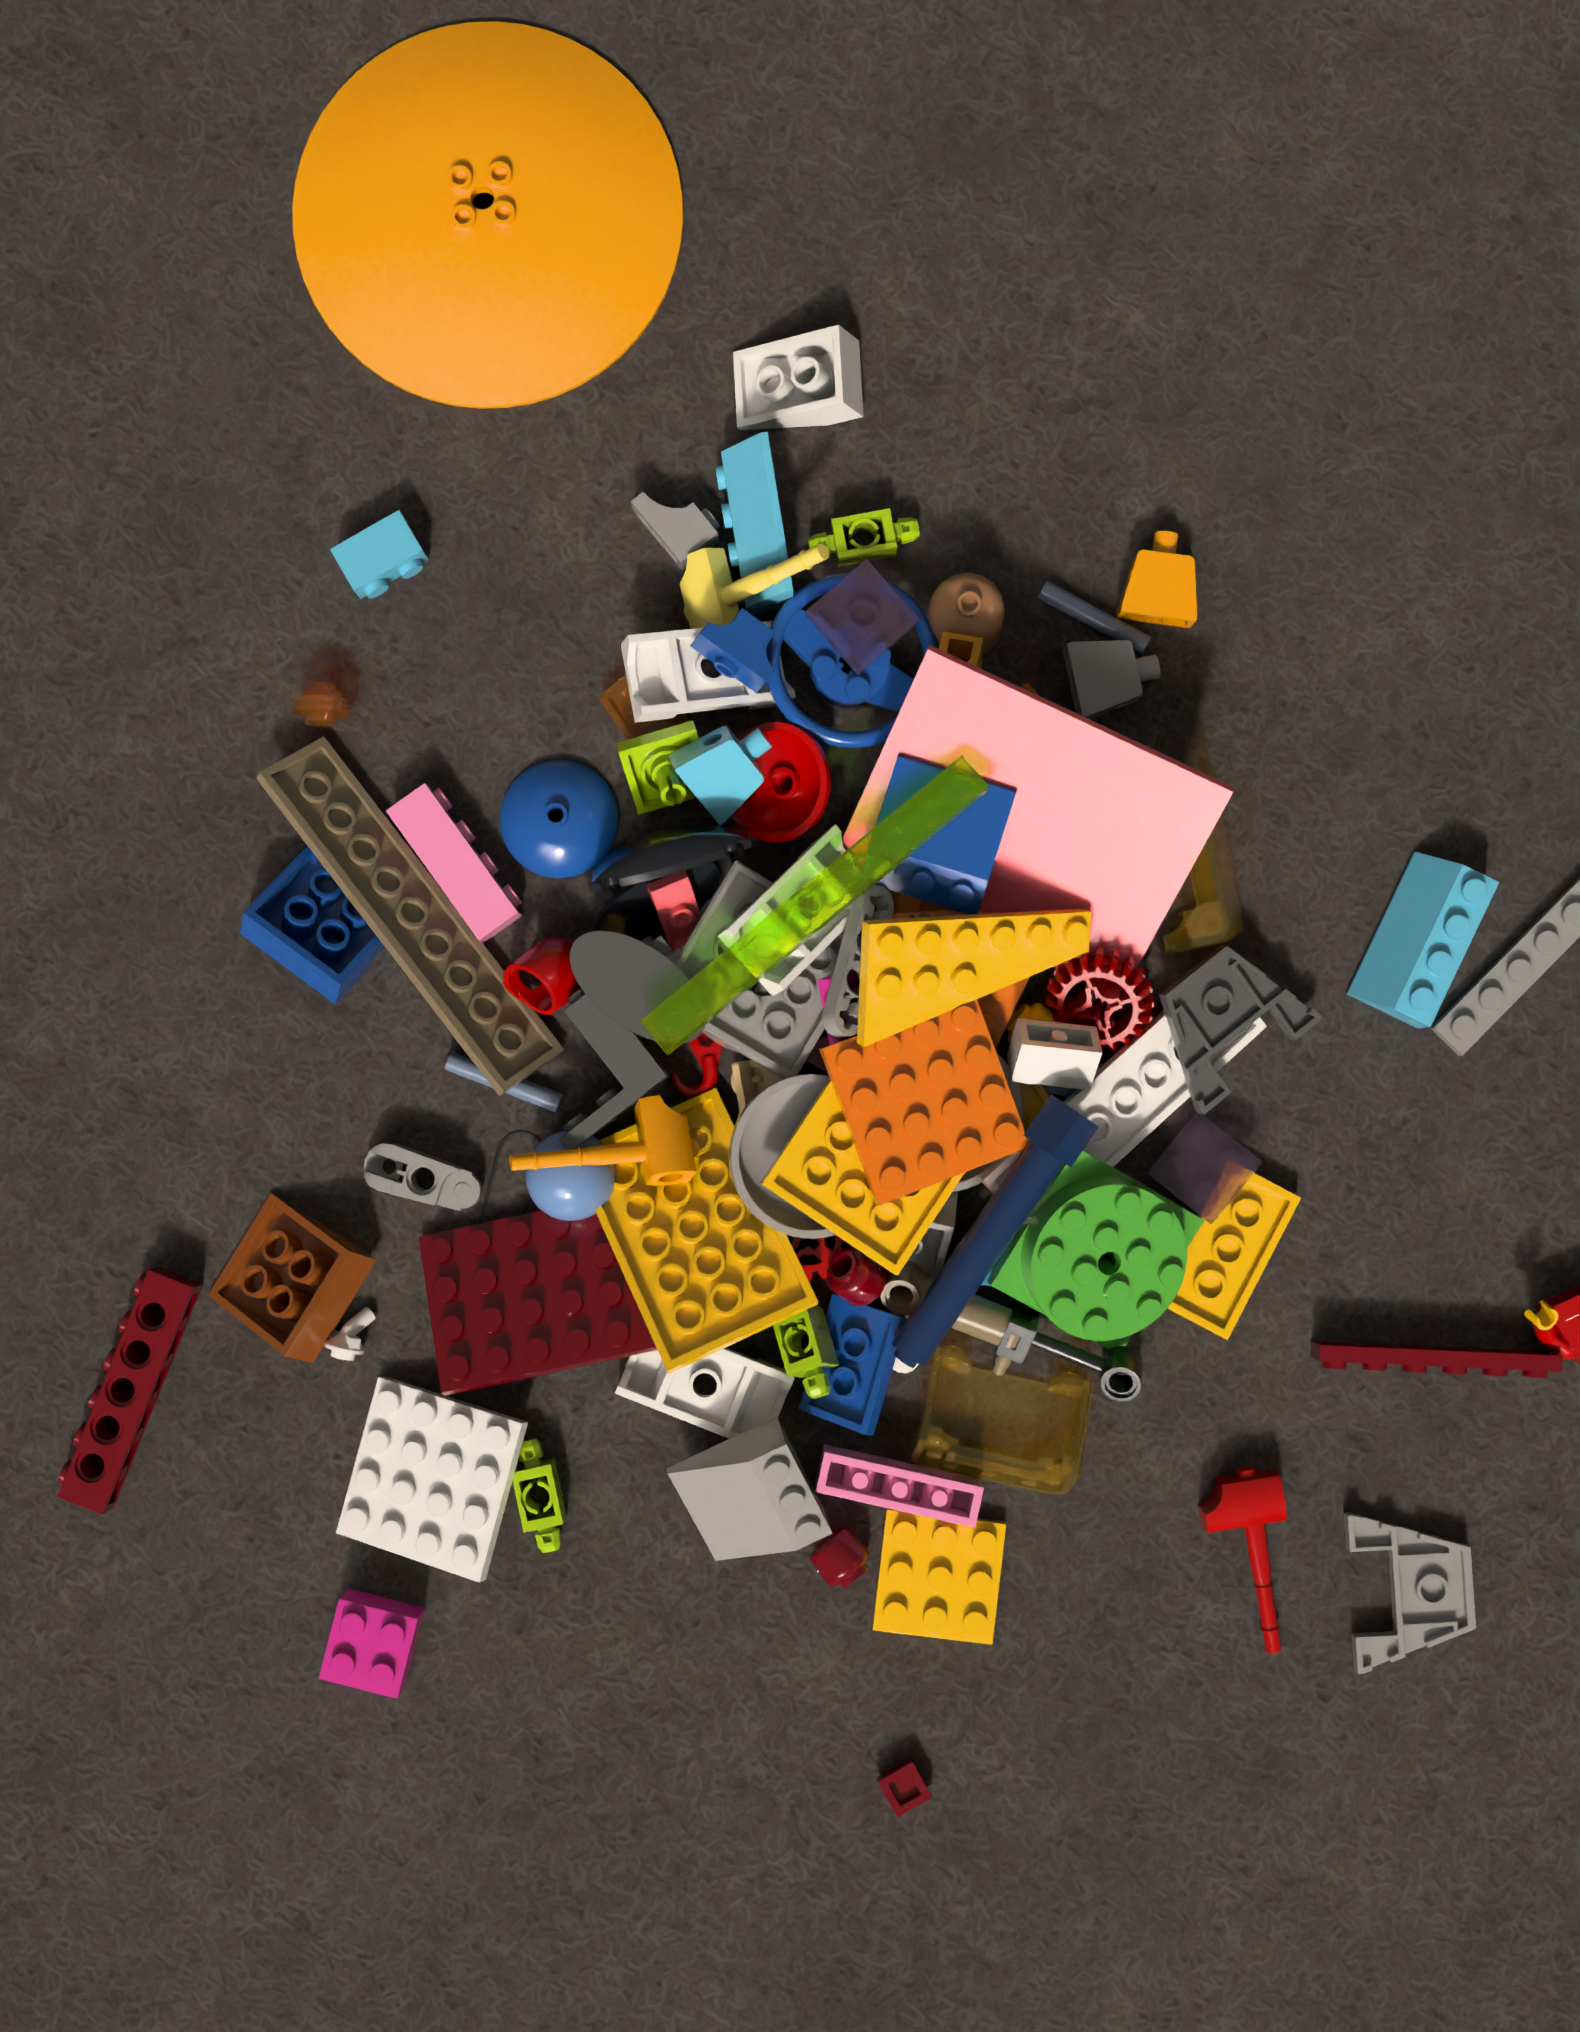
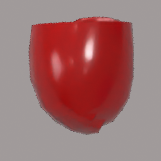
[503,937,581,1015]

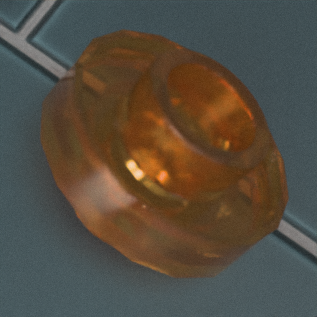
[292,682,352,727]

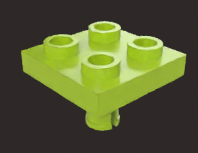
[616,720,699,815]

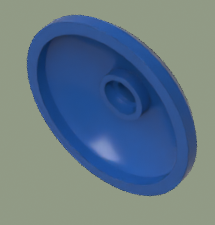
[500,760,619,878]

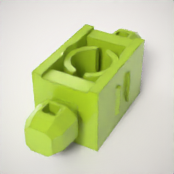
[808,508,920,567]
[773,1306,839,1399]
[512,1437,567,1553]

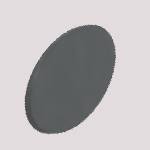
[570,931,706,1044]

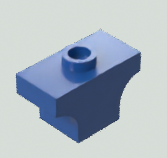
[690,608,775,693]

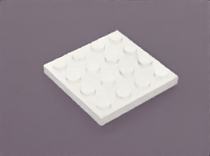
[336,1376,528,1583]

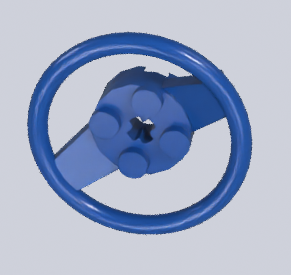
[766,573,938,748]

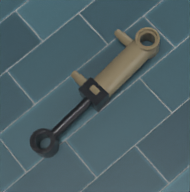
[880,1261,1143,1402]

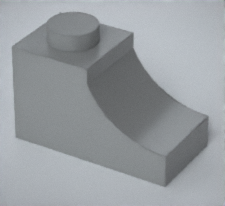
[631,492,720,571]

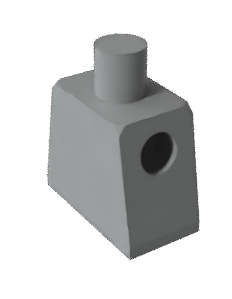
[1062,640,1161,719]

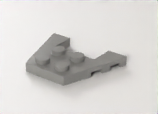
[1344,1512,1476,1674]

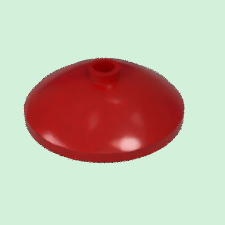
[731,722,831,843]

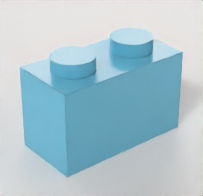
[330,510,429,599]

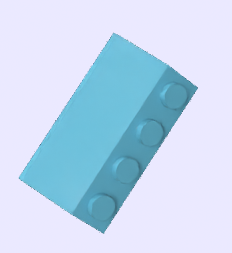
[715,432,793,615]
[1346,852,1499,1028]

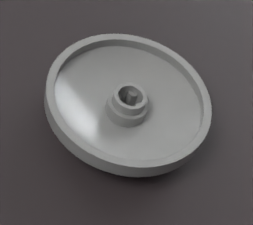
[729,1074,835,1239]

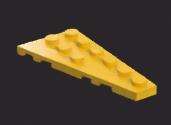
[857,908,1092,1047]

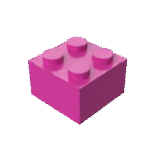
[318,1588,426,1699]

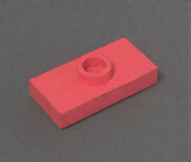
[647,870,701,950]

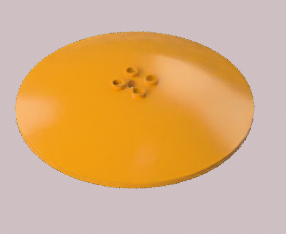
[292,21,683,409]

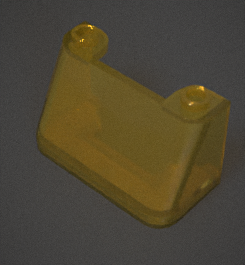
[1163,812,1244,955]
[911,1346,1094,1495]

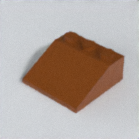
[208,1193,376,1363]

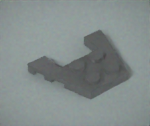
[1159,945,1323,1115]

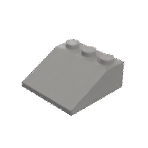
[666,1417,832,1561]

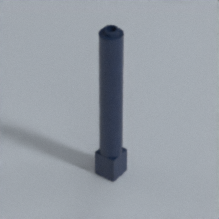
[891,1094,1099,1368]

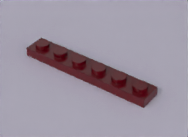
[1310,1341,1563,1378]

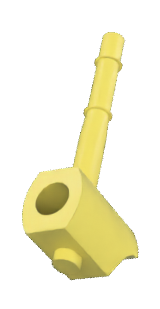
[680,544,829,629]

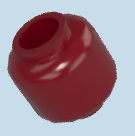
[827,1247,887,1306]
[809,1526,869,1589]

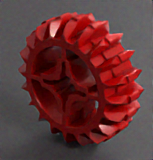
[1045,947,1155,1052]

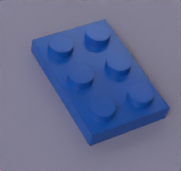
[799,1294,907,1435]

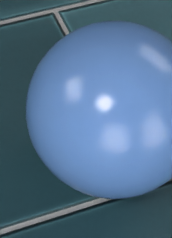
[526,1131,616,1221]

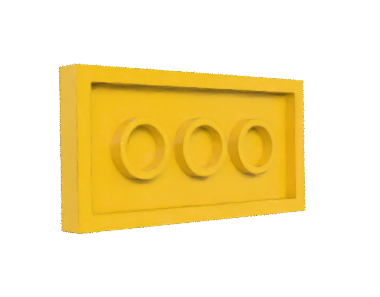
[1168,1160,1301,1340]

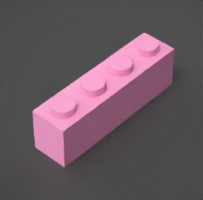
[386,783,523,943]

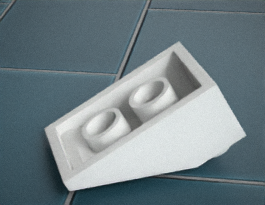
[733,325,864,430]

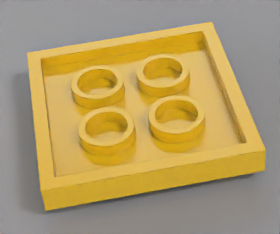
[872,1508,1006,1645]

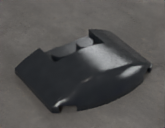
[592,817,752,892]

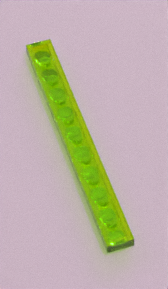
[640,755,989,1055]

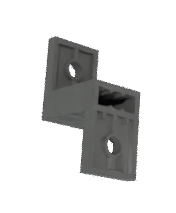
[560,935,675,1149]

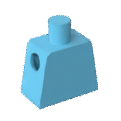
[669,726,772,825]

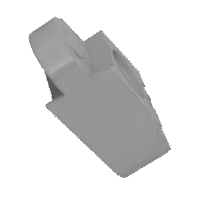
[364,1143,483,1211]

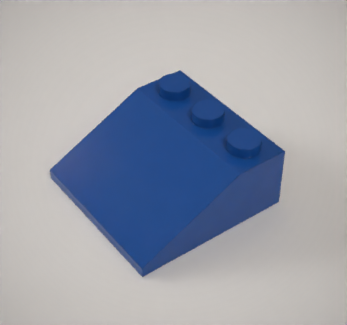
[860,754,1017,915]
[240,846,384,1005]

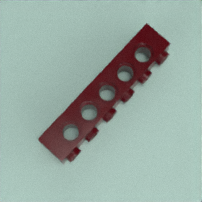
[57,1267,203,1515]

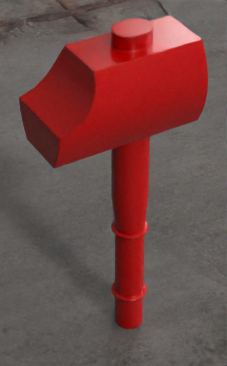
[1198,1466,1287,1653]

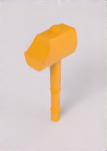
[509,1095,699,1186]

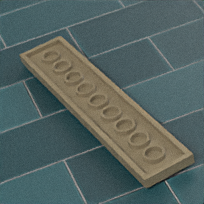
[257,736,564,1097]

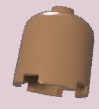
[925,572,1005,662]

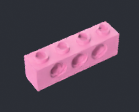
[815,1444,984,1528]

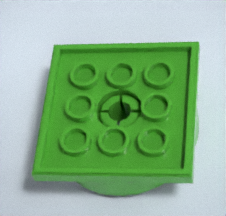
[987,1150,1204,1349]

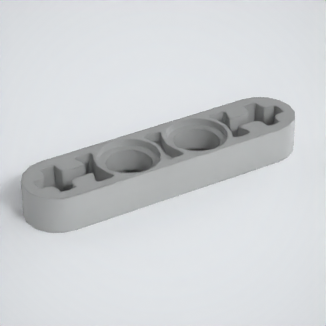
[822,885,894,1038]

